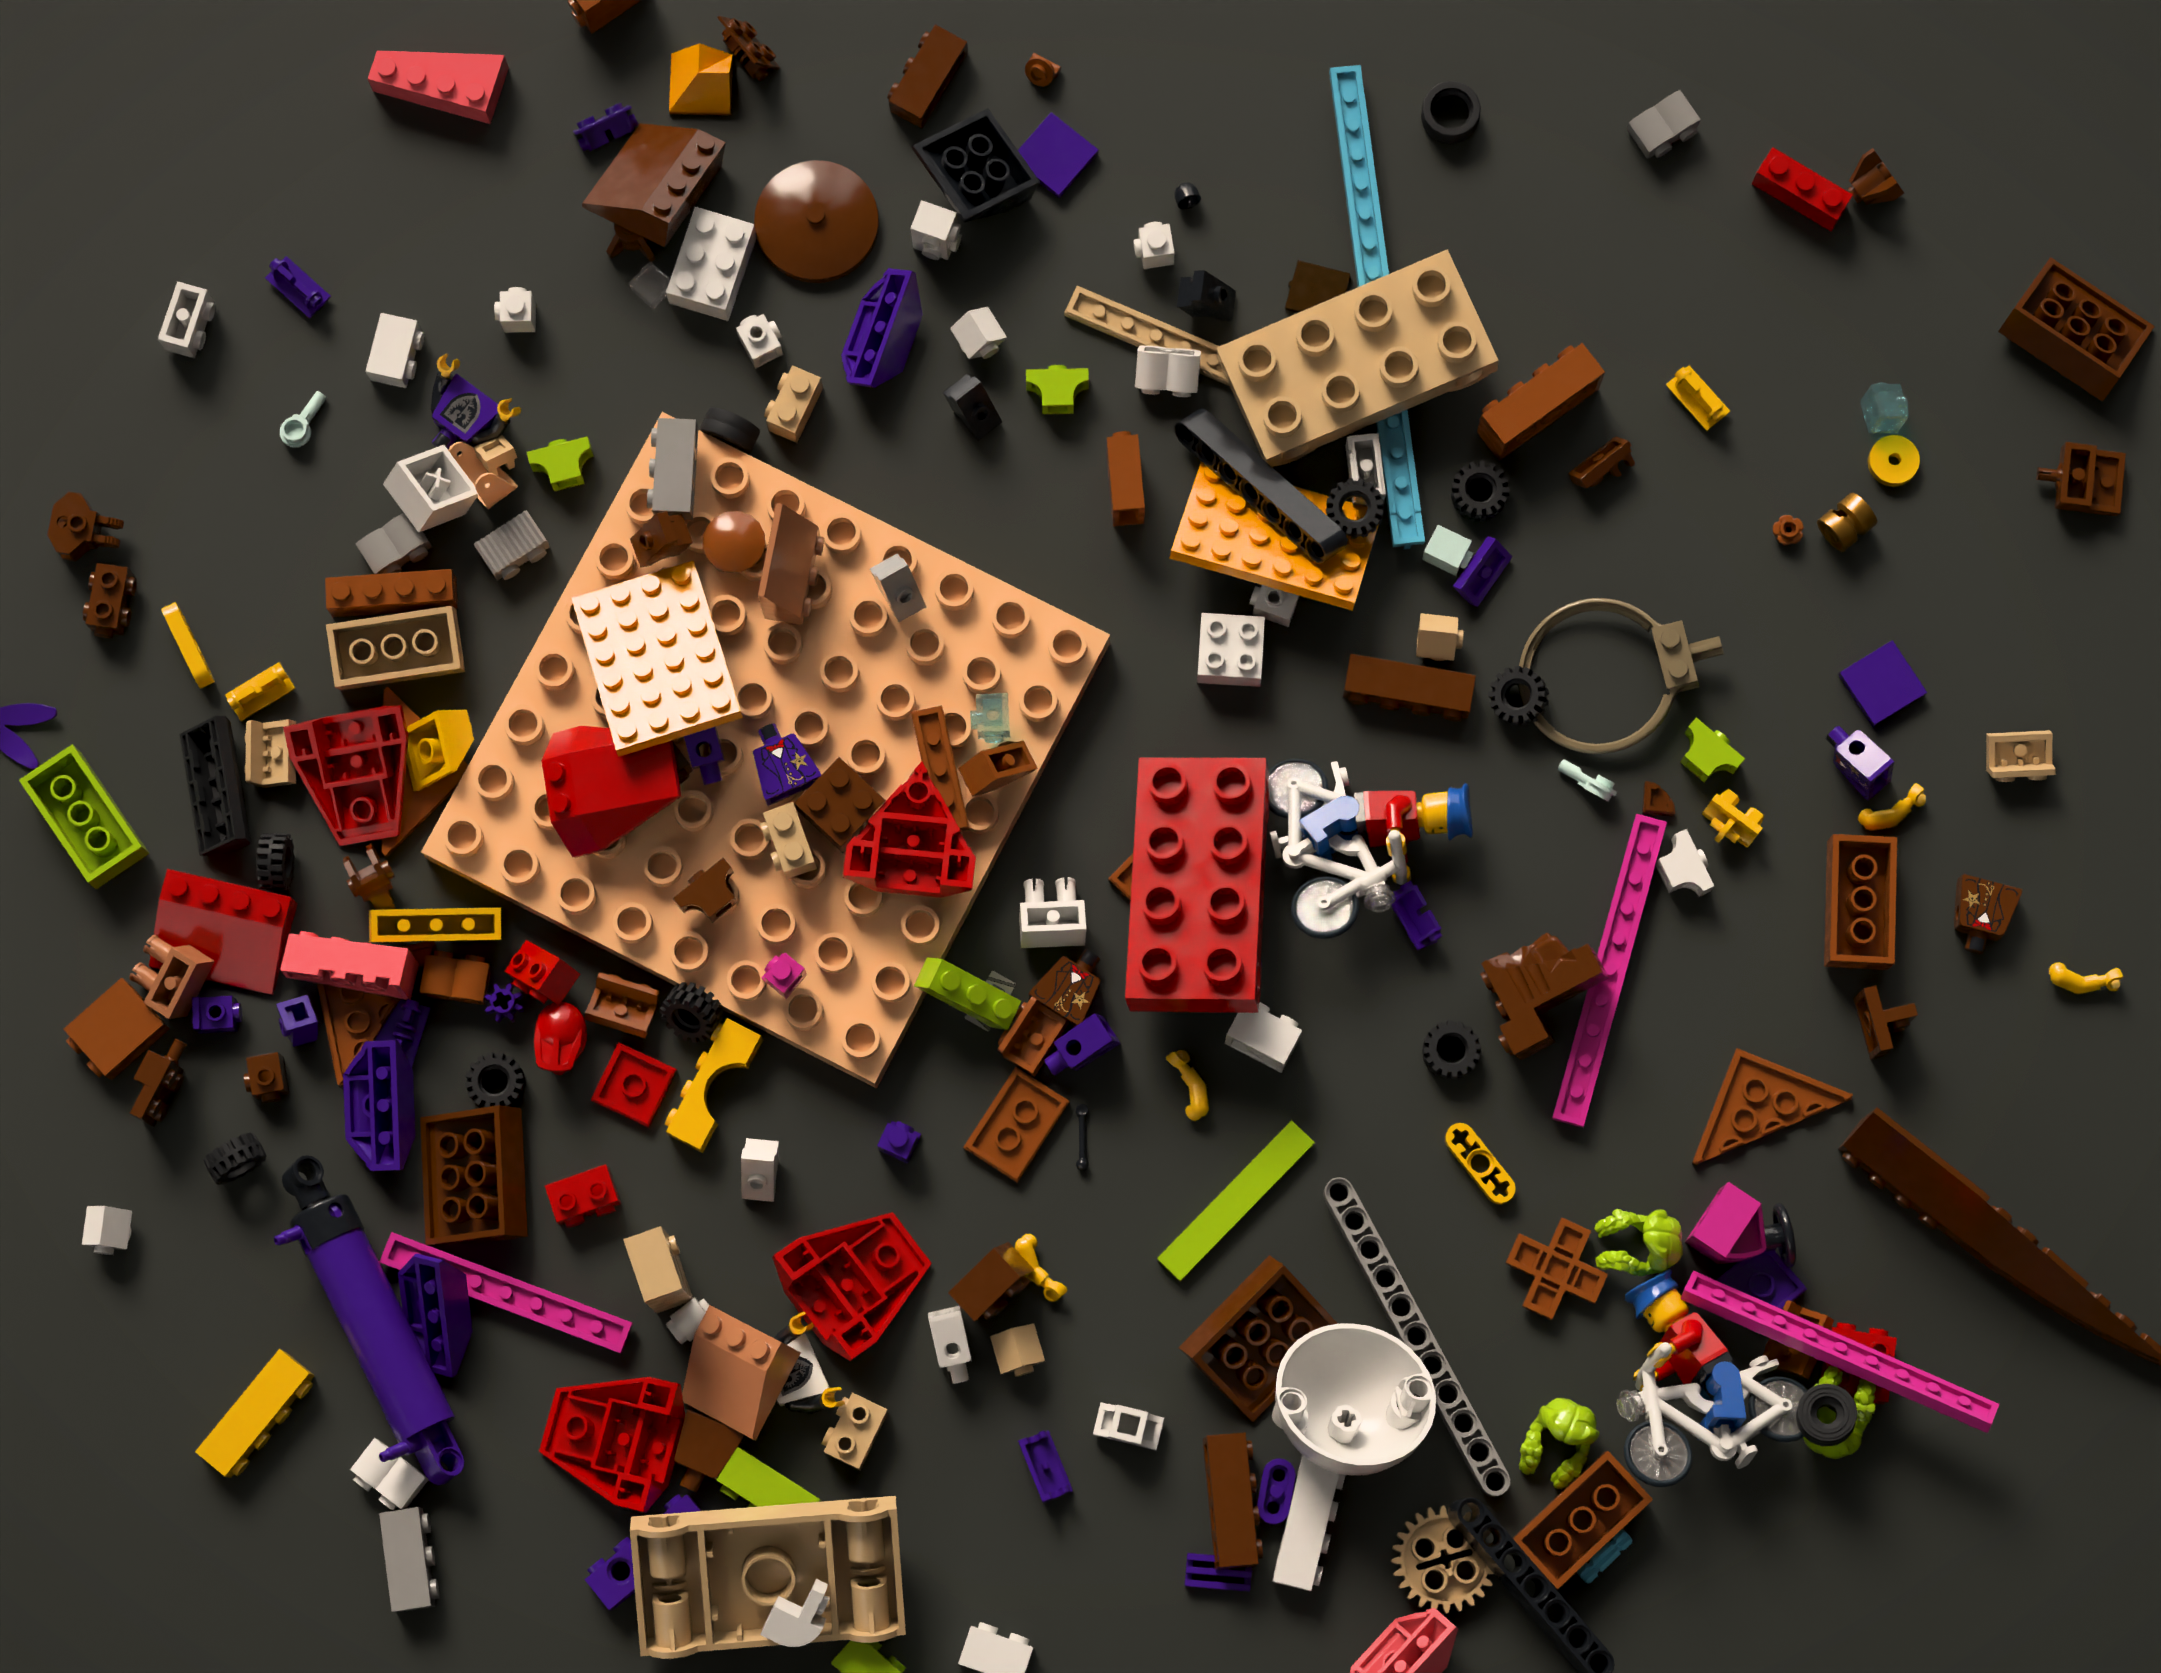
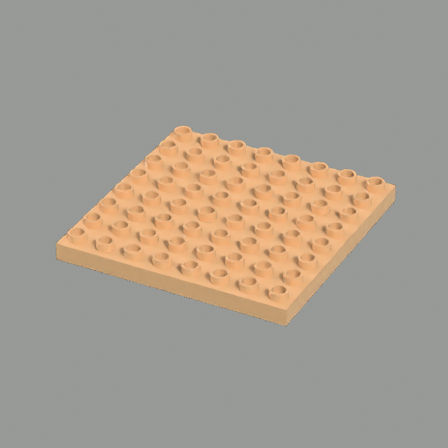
[421,412,1110,1088]

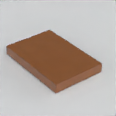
[963,1067,1070,1183]

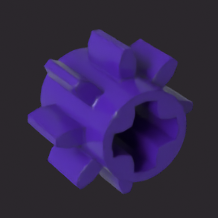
[484,983,524,1023]

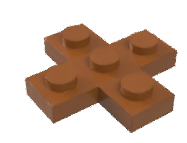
[1505,1218,1608,1320]

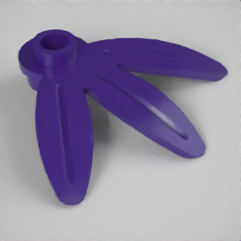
[0,703,58,770]

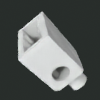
[928,1306,972,1384]

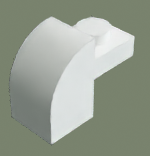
[760,1579,830,1647]

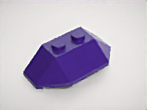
[841,268,923,388]
[343,1040,415,1171]
[398,1254,473,1378]

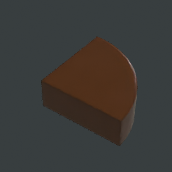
[1642,781,1675,816]

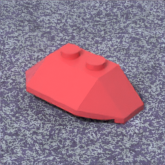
[1350,1608,1458,1673]

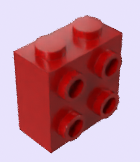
[1820,1323,1897,1405]

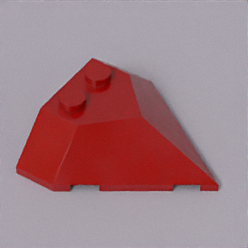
[843,761,976,898]

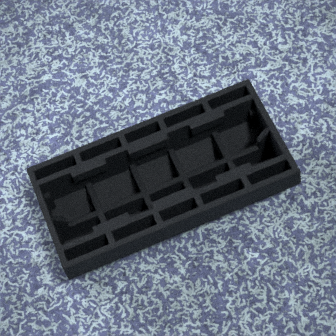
[179,716,251,856]

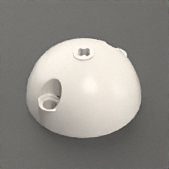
[1272,1323,1436,1475]

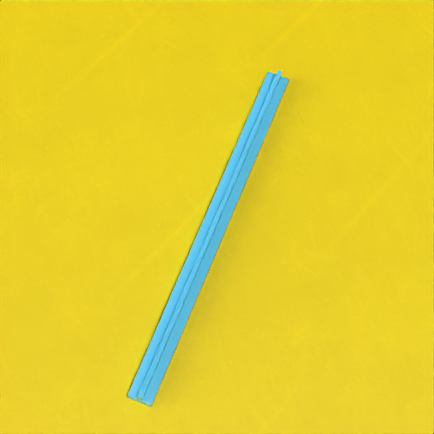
[1329,65,1425,549]

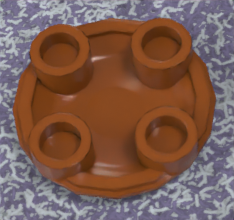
[703,511,766,573]

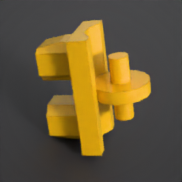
[1702,789,1764,848]

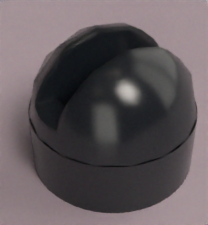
[1174,182,1201,209]

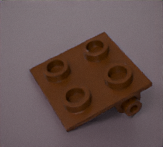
[717,16,780,81]

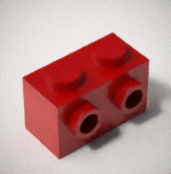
[504,940,581,1006]
[545,1164,621,1228]

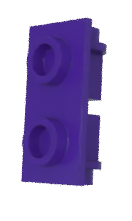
[573,102,639,152]
[265,256,331,319]
[1387,881,1443,950]

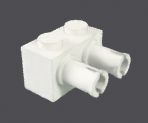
[1019,877,1086,948]

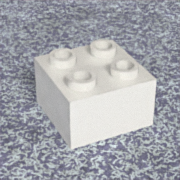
[383,445,479,532]
[1197,613,1265,687]
[1225,1002,1302,1073]

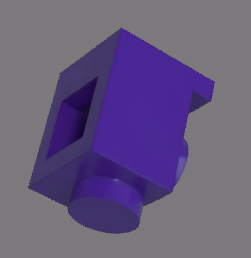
[276,995,318,1047]
[192,996,242,1034]
[877,1121,921,1164]

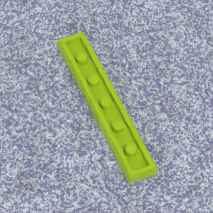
[1157,1120,1315,1282]

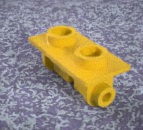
[1666,365,1730,431]
[225,662,296,721]

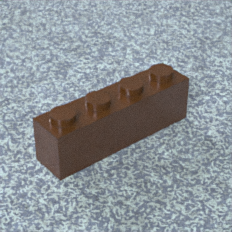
[1343,654,1476,721]
[1202,1432,1263,1570]

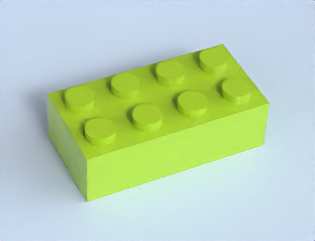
[19,744,150,889]

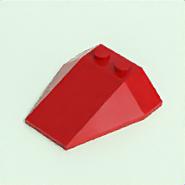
[283,705,409,846]
[541,726,682,858]
[772,1212,932,1361]
[539,1377,685,1513]

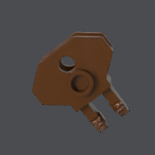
[47,492,124,562]
[343,844,396,910]

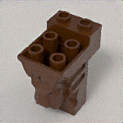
[1480,933,1609,1060]

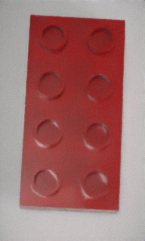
[1125,758,1270,1013]

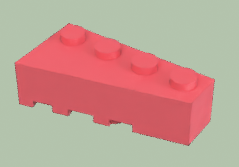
[368,50,509,124]

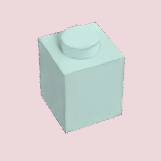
[1422,525,1473,576]

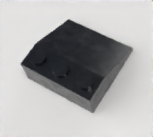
[912,108,1040,222]

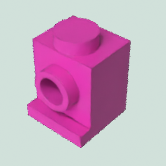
[761,953,807,999]

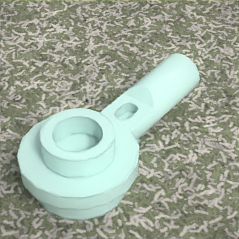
[280,391,327,448]
[1558,759,1617,802]

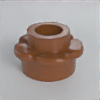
[1773,515,1804,545]

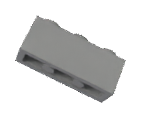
[647,418,699,520]
[379,1507,439,1613]

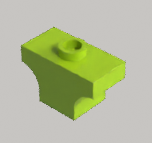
[1026,365,1089,414]
[527,436,594,491]
[1680,717,1745,783]

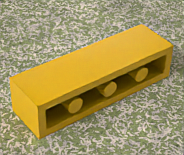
[369,907,501,942]
[195,1349,315,1478]

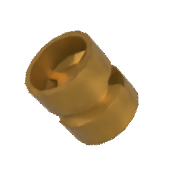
[1817,493,1878,552]

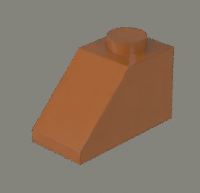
[958,740,1038,797]

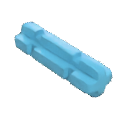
[1577,1530,1633,1584]

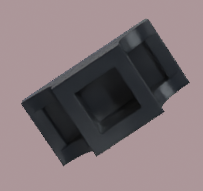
[1177,270,1236,321]
[943,374,1002,441]

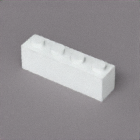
[1272,1455,1345,1592]

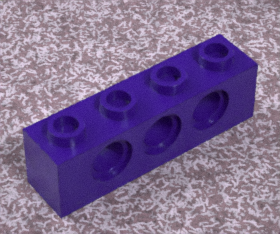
[584,1494,702,1611]

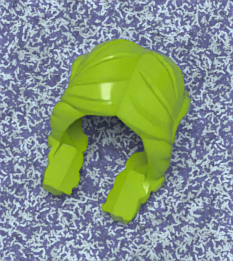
[1594,1209,1683,1277]
[1799,1366,1876,1459]
[1519,1398,1599,1489]

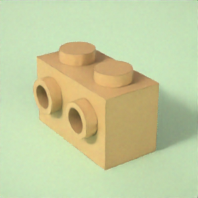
[764,365,823,443]
[760,802,817,879]
[821,1393,889,1471]

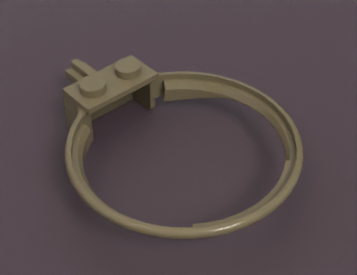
[1519,598,1724,754]

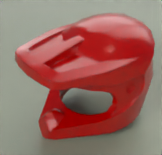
[534,1002,587,1075]

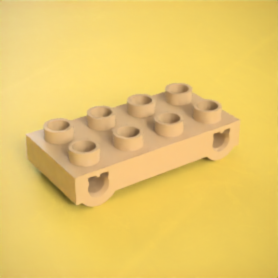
[1216,249,1499,467]
[630,1496,906,1659]

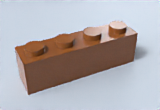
[325,569,458,617]

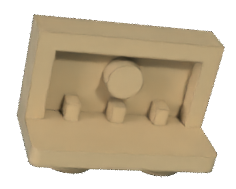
[244,719,296,788]
[1986,730,2056,782]

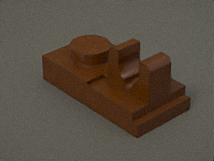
[1568,436,1635,489]

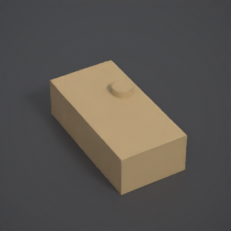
[326,606,465,691]
[623,1226,693,1313]

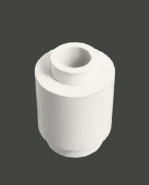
[666,1297,709,1344]

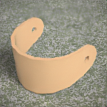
[448,442,518,509]

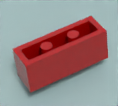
[1752,147,1853,231]

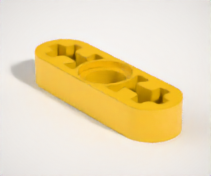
[161,602,215,689]
[1445,1123,1515,1204]

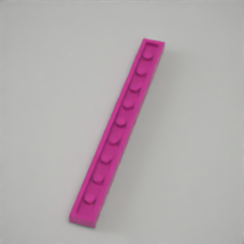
[1552,814,1667,1128]
[1681,1271,1999,1433]

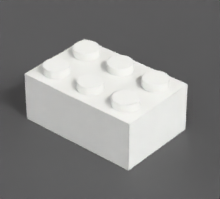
[666,207,757,321]

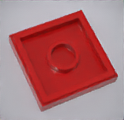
[591,1042,677,1128]

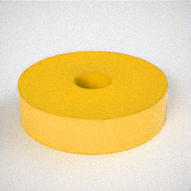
[1868,435,1920,487]

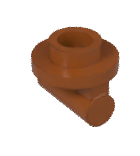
[1025,53,1061,86]

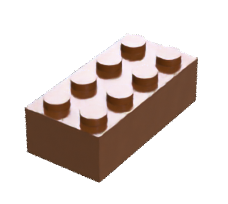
[1477,343,1605,461]
[1824,834,1897,970]
[1513,1451,1653,1590]

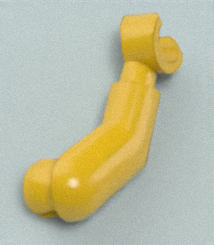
[1858,783,1926,831]
[2049,962,2123,994]
[1166,1050,1209,1121]
[1015,1234,1068,1302]

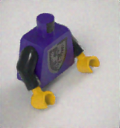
[430,354,521,449]

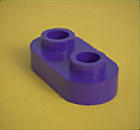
[1257,1458,1296,1524]

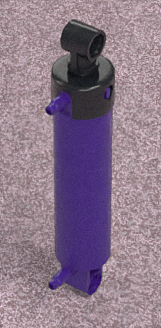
[274,1155,465,1485]

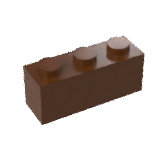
[887,24,968,129]

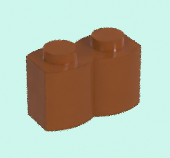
[419,951,491,1005]

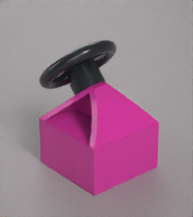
[1685,1182,1796,1267]

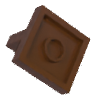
[1853,985,1918,1060]

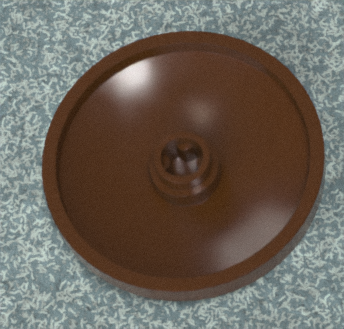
[754,160,879,283]

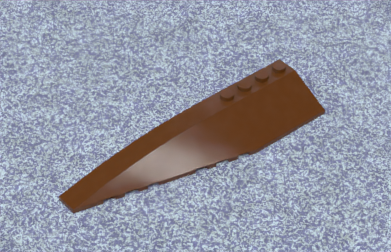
[1838,1107,2161,1366]

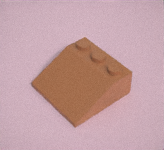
[758,503,825,625]
[682,1305,801,1441]

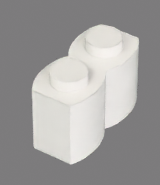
[1135,346,1201,397]
[350,1438,428,1511]

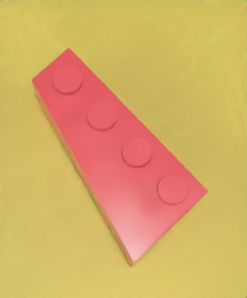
[280,931,419,1000]

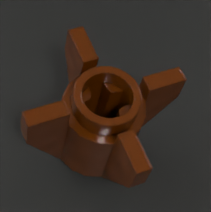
[1847,148,1904,205]
[606,223,655,263]

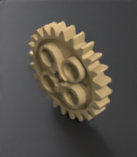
[1391,1505,1494,1614]

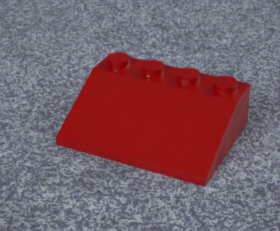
[149,869,298,995]

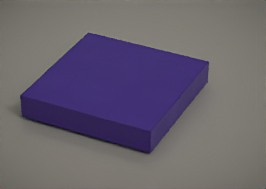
[1018,112,1099,198]
[1838,640,1927,727]
[1716,1250,1807,1309]

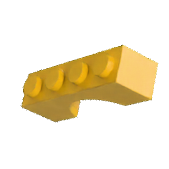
[665,1018,763,1153]

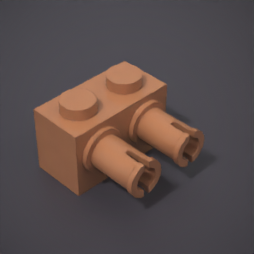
[129,935,215,1019]

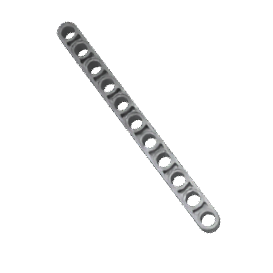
[1323,1177,1510,1497]

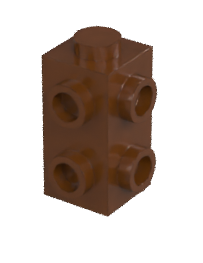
[83,563,137,638]

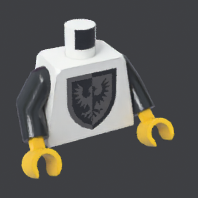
[774,1312,845,1414]

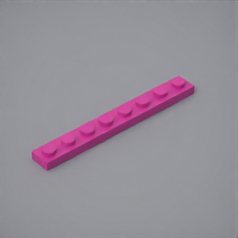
[379,1232,633,1354]

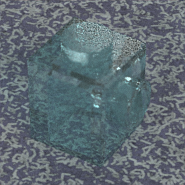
[1860,382,1909,433]
[970,693,1010,743]

